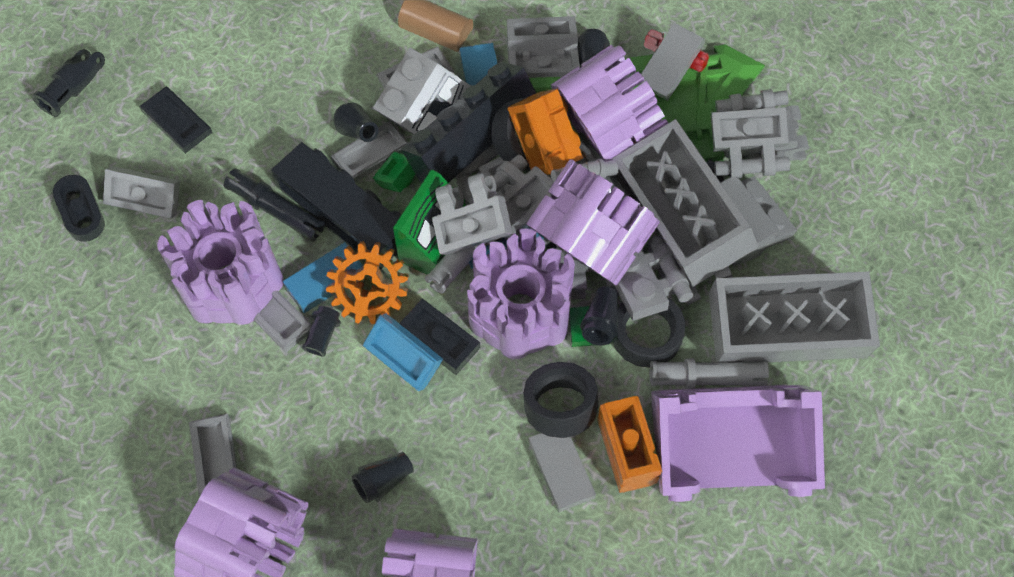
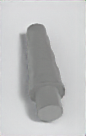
[551,159,618,182]

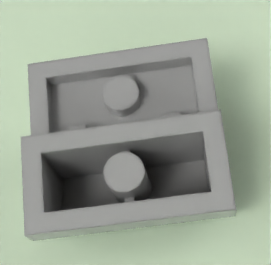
[507,16,580,78]
[721,176,797,267]

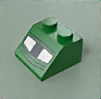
[393,169,466,275]

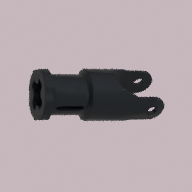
[32,49,105,117]

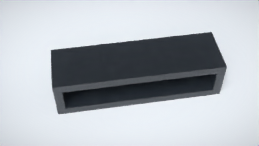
[401,62,536,183]
[271,142,401,270]

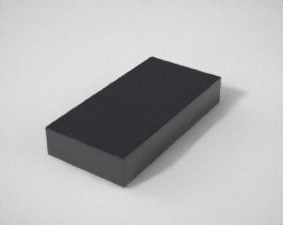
[139,86,212,154]

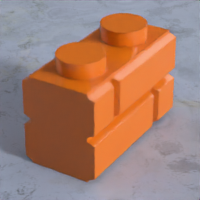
[507,88,583,175]
[597,396,662,493]

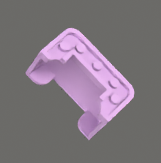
[651,385,825,502]

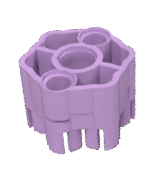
[551,45,668,161]
[526,159,660,286]
[157,200,284,325]
[467,229,575,359]
[174,467,308,577]
[382,529,477,577]

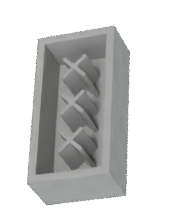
[612,119,759,287]
[709,272,880,363]

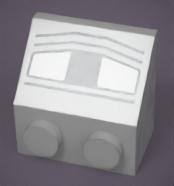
[373,47,471,135]

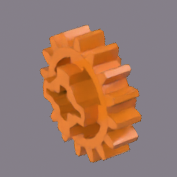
[326,241,409,325]

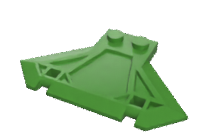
[625,44,765,162]

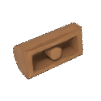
[398,0,473,52]

